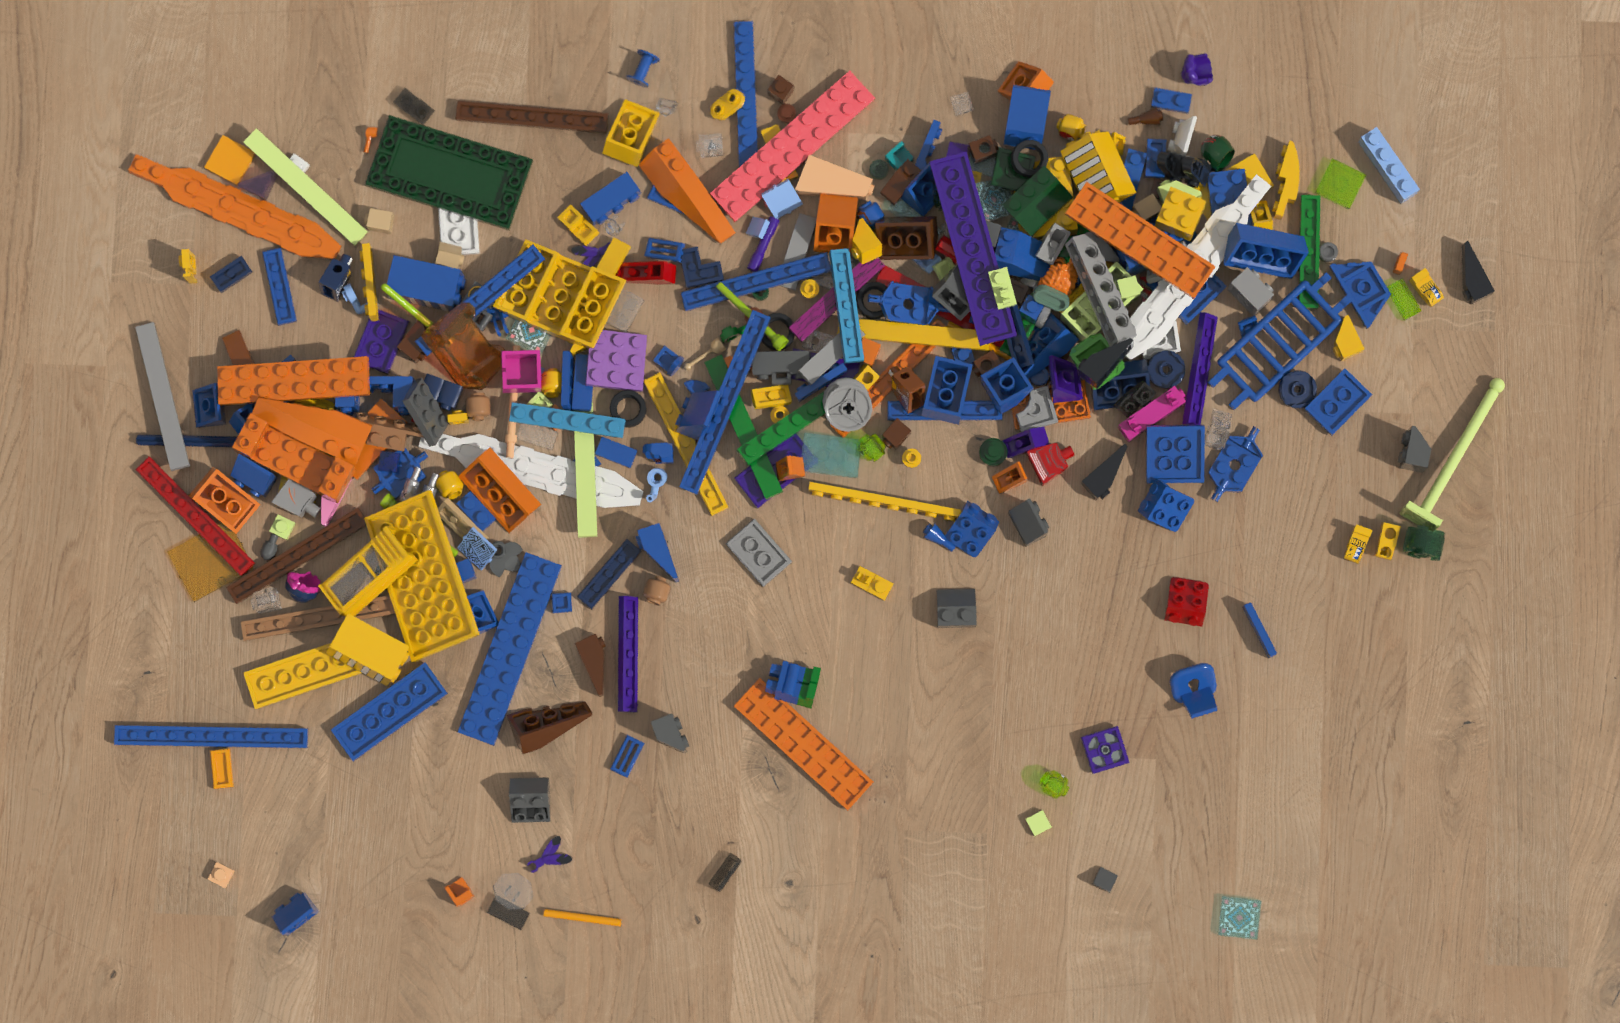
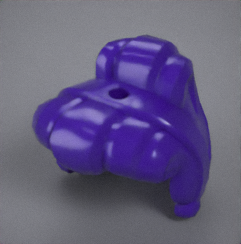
[1181,53,1213,86]

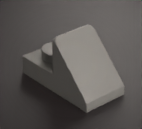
[1035,223,1071,265]

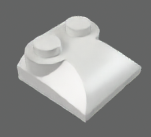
[1167,116,1197,156]

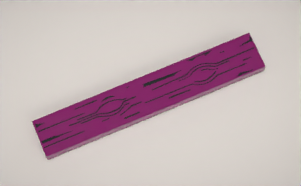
[789,258,885,343]

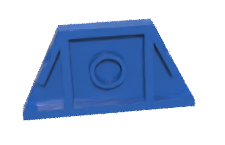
[1329,262,1391,329]

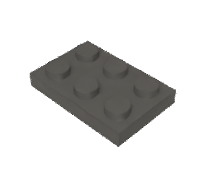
[402,378,449,447]

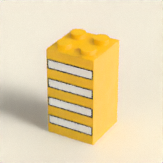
[1060,130,1137,203]
[326,613,410,686]

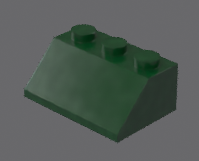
[1002,166,1073,237]

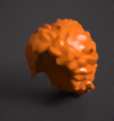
[1037,258,1078,297]

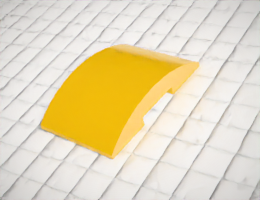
[493,239,626,349]

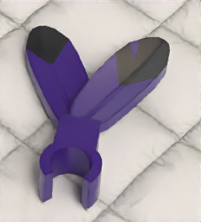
[571,242,611,267]
[527,836,572,873]

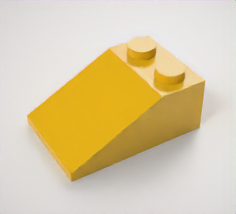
[602,99,660,167]

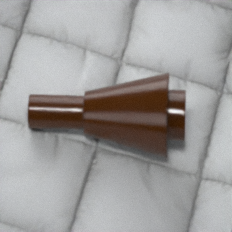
[1128,107,1164,125]

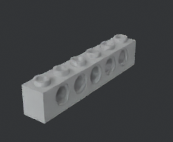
[1065,232,1137,347]

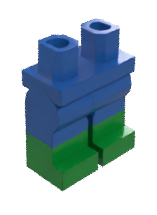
[765,661,821,709]

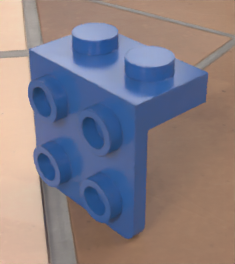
[1138,478,1194,532]
[945,500,999,557]

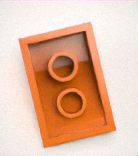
[189,467,261,534]

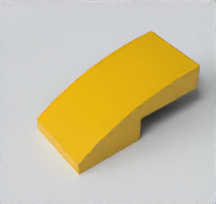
[557,204,599,246]

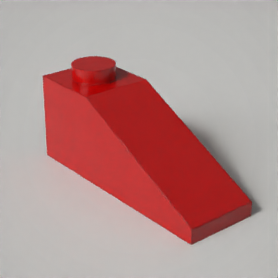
[615,261,676,285]

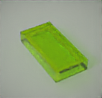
[1387,278,1422,321]

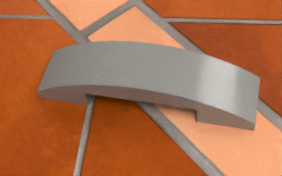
[781,214,817,291]

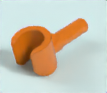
[363,127,377,153]

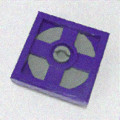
[1081,726,1130,774]

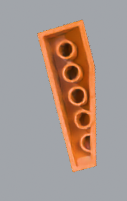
[639,138,736,244]
[252,397,373,465]

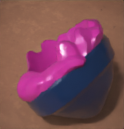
[285,571,321,603]

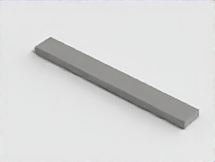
[135,322,190,471]

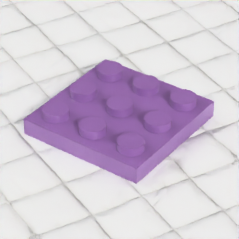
[585,330,647,392]

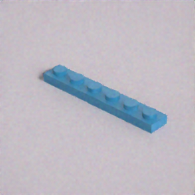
[829,248,864,363]
[509,402,626,438]

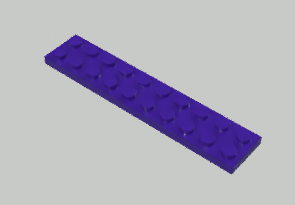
[929,151,1017,346]

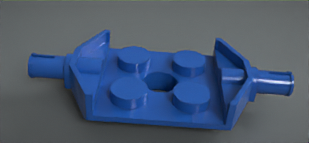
[868,281,950,325]
[1208,426,1263,502]

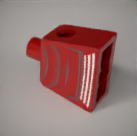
[1026,443,1075,486]

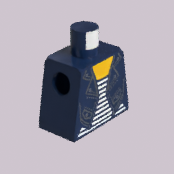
[319,254,353,302]

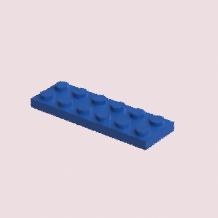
[331,662,448,762]

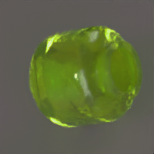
[857,433,886,462]
[1039,770,1069,799]

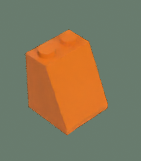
[814,194,858,256]

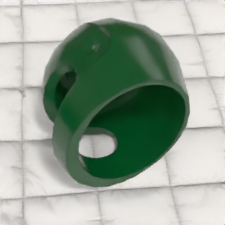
[1201,135,1235,172]

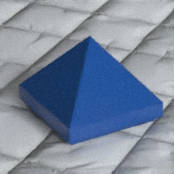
[1238,315,1258,337]

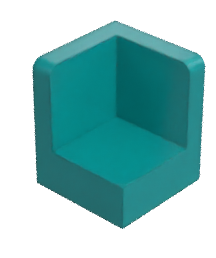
[885,141,914,171]

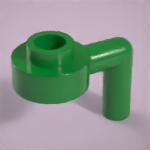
[720,325,746,343]

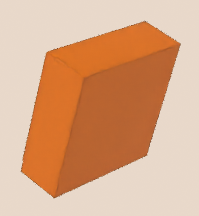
[1393,252,1408,275]

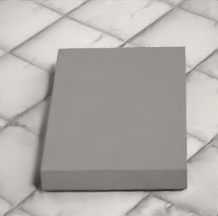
[725,519,792,587]

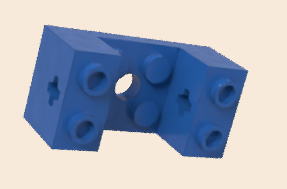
[335,376,415,416]

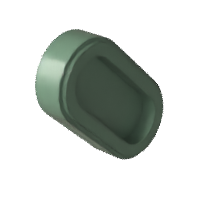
[1033,285,1069,311]

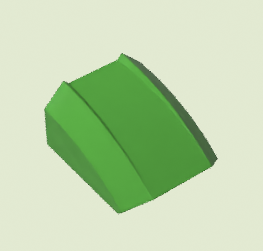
[1069,333,1125,390]

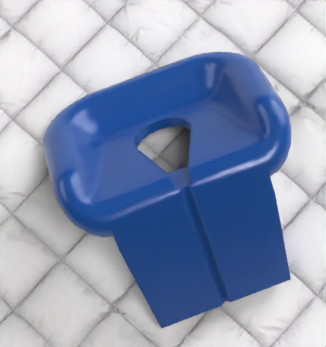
[1170,663,1217,719]

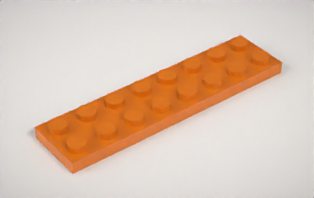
[1065,182,1216,299]
[217,356,370,405]
[734,678,874,811]

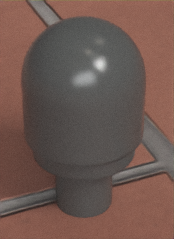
[260,533,278,560]

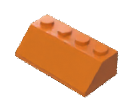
[458,447,541,533]

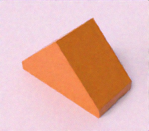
[775,456,805,481]
[992,461,1027,494]

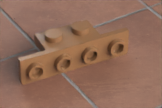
[352,412,424,452]

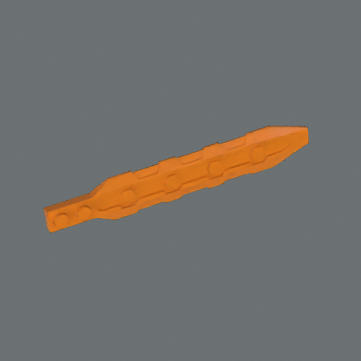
[128,154,342,259]

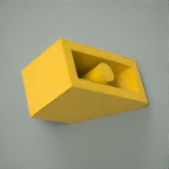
[1250,200,1273,230]
[851,218,882,265]
[1333,315,1364,362]

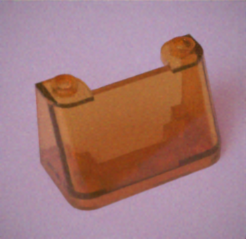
[421,302,505,390]

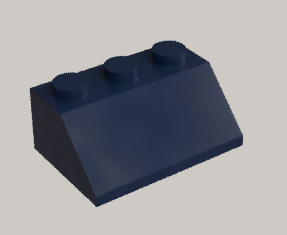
[1091,359,1151,410]

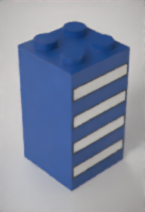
[387,255,467,312]

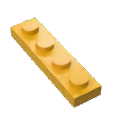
[359,243,379,322]

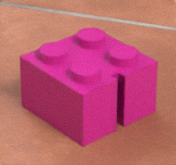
[501,350,542,393]

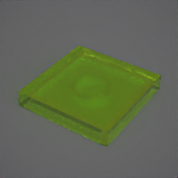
[1315,158,1366,209]

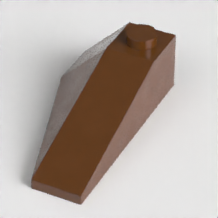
[507,701,592,754]

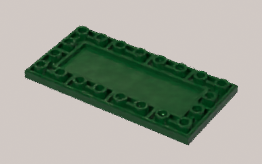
[365,115,533,230]

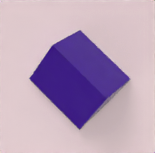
[1049,355,1083,403]

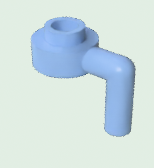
[342,283,368,314]
[646,468,667,502]

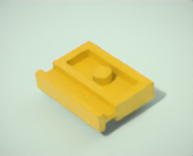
[179,249,197,284]

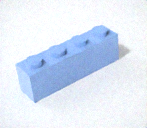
[1358,127,1420,204]

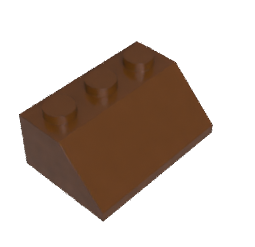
[875,216,938,260]

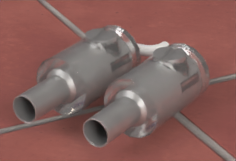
[399,466,439,501]

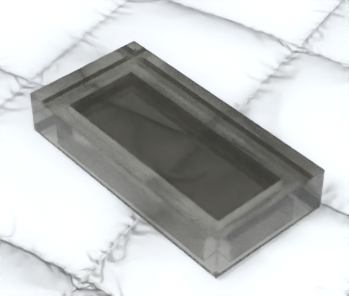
[487,896,530,931]

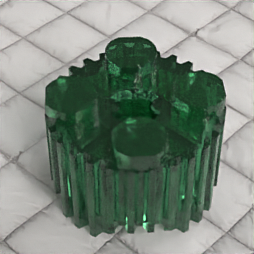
[1403,525,1445,561]

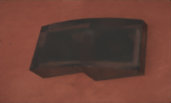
[393,88,435,125]
[1113,381,1157,418]

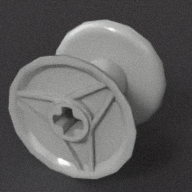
[822,377,873,432]

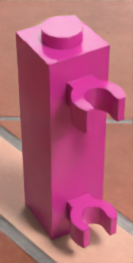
[1117,386,1186,443]

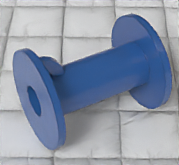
[626,49,660,88]

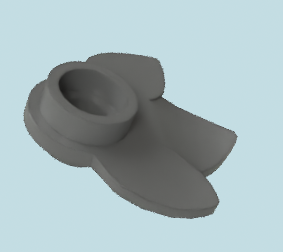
[489,541,523,577]

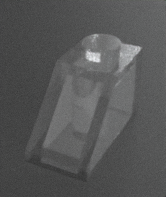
[251,587,282,614]

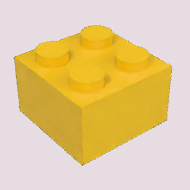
[1155,187,1206,241]

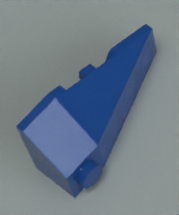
[1021,312,1079,379]

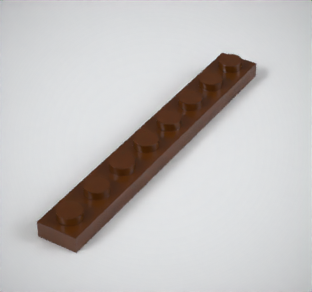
[456,101,608,134]
[226,508,366,604]

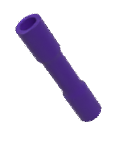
[747,216,780,272]

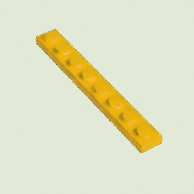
[808,482,961,522]

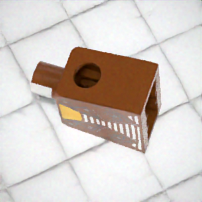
[888,366,925,414]

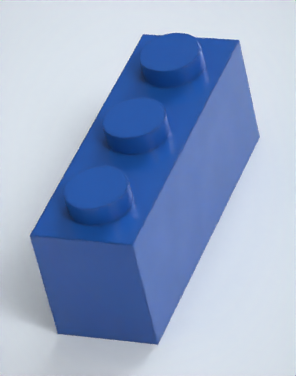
[580,172,641,225]

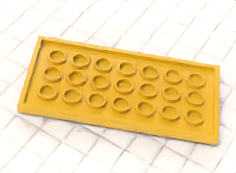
[364,490,480,662]

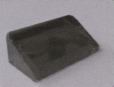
[709,853,742,892]

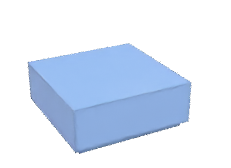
[746,216,770,239]

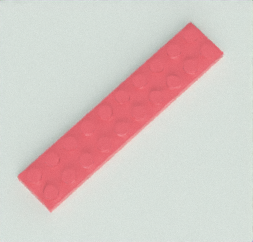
[710,71,875,222]

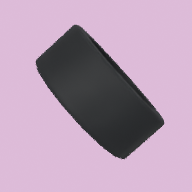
[1010,140,1048,177]
[857,282,887,319]
[762,313,795,351]
[610,390,647,428]

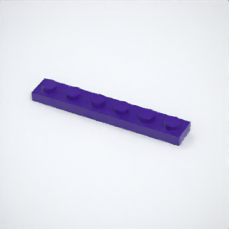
[1182,312,1218,425]
[618,596,638,713]

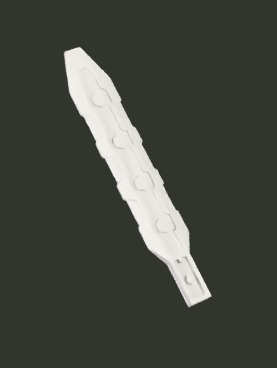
[1125,174,1271,360]
[418,434,644,508]

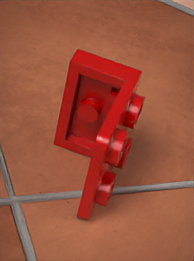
[1164,577,1209,627]

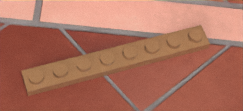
[241,595,395,641]

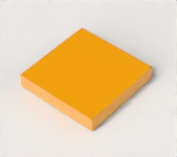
[204,135,256,186]

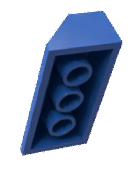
[1223,223,1309,279]

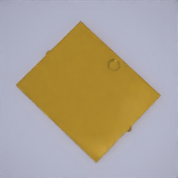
[167,523,255,602]

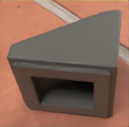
[1092,867,1118,893]

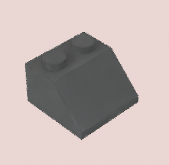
[937,589,977,628]

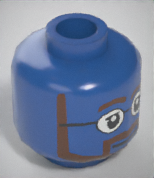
[856,201,884,230]

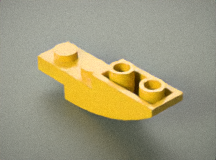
[1272,141,1300,220]

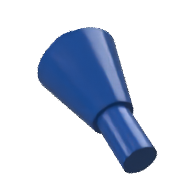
[923,523,956,552]

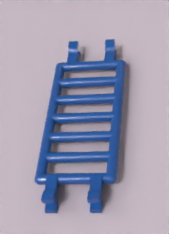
[1208,272,1353,410]

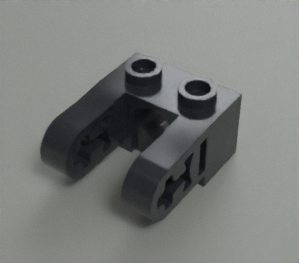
[1157,151,1211,188]

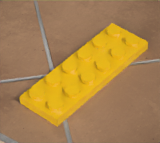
[243,643,362,709]

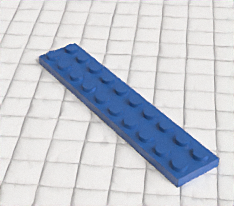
[458,552,562,746]

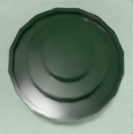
[979,438,1007,467]

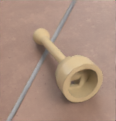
[684,337,726,370]

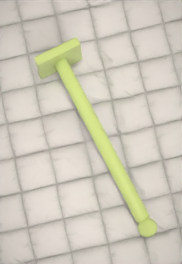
[1399,378,1505,533]

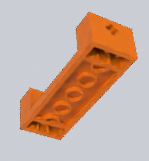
[232,413,356,504]

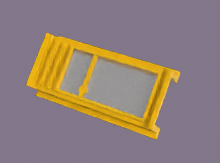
[318,525,418,616]

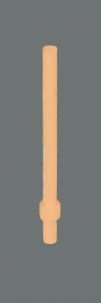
[505,345,520,459]

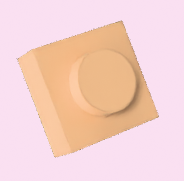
[208,862,235,888]

